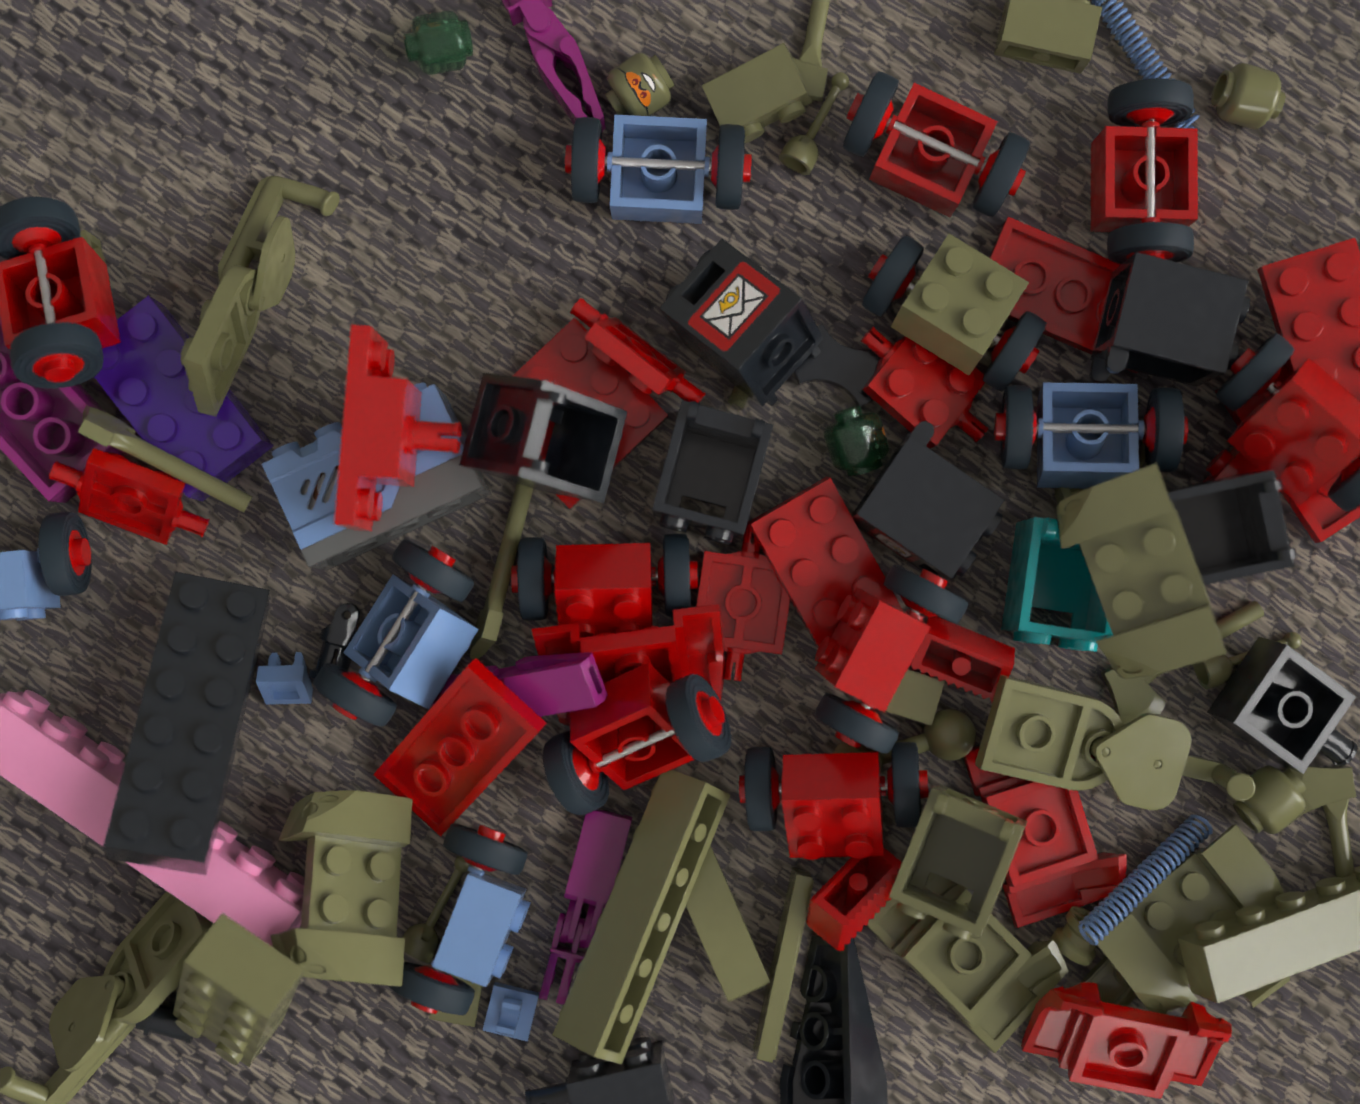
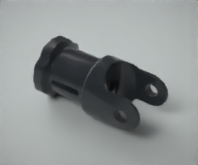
[309,603,360,678]

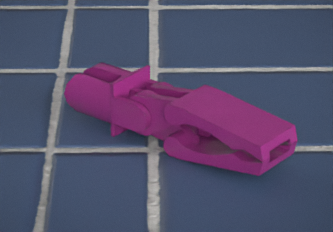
[501,0,606,132]
[432,652,607,717]
[538,809,632,1005]

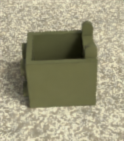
[889,785,1028,940]

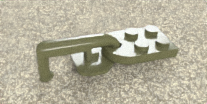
[181,176,340,417]
[975,674,1255,810]
[0,891,212,1104]

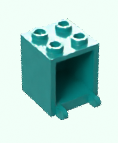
[1001,517,1112,652]

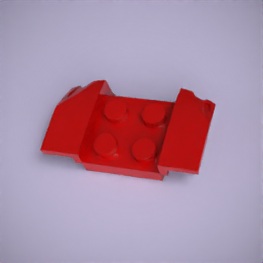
[532,604,725,726]
[963,746,1127,928]
[1021,982,1232,1099]

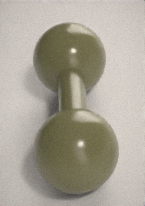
[833,709,976,773]

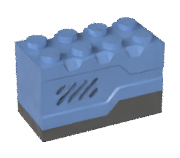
[262,382,492,570]

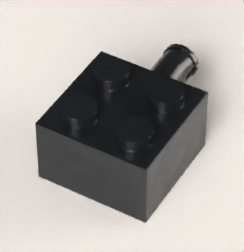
[1207,637,1358,774]
[525,1037,674,1104]

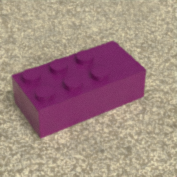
[0,319,123,503]

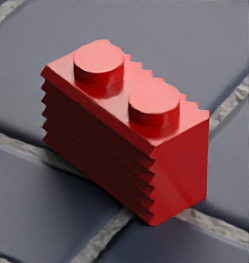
[911,616,1015,702]
[805,848,902,951]

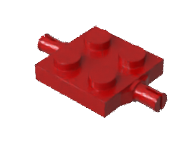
[570,298,706,403]
[860,326,988,449]
[49,448,210,545]
[696,525,790,681]

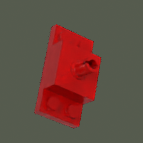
[334,325,462,532]

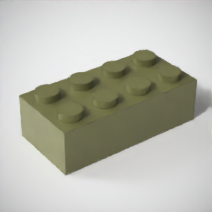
[173,913,305,1067]

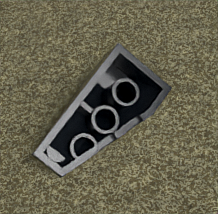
[780,936,888,1104]

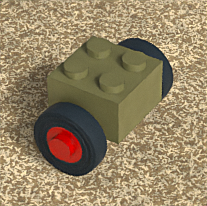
[862,234,1047,392]

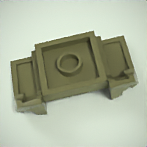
[1056,464,1226,679]
[270,790,412,987]
[1097,825,1284,1014]
[866,872,1069,1053]

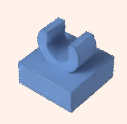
[256,652,313,704]
[482,982,539,1041]

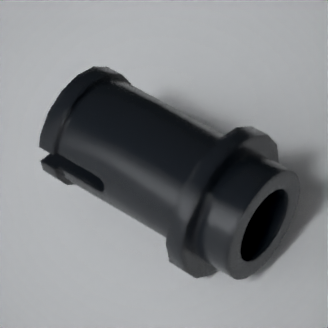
[136,1004,193,1044]

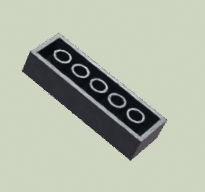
[103,571,270,875]

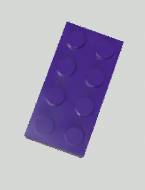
[94,295,274,502]

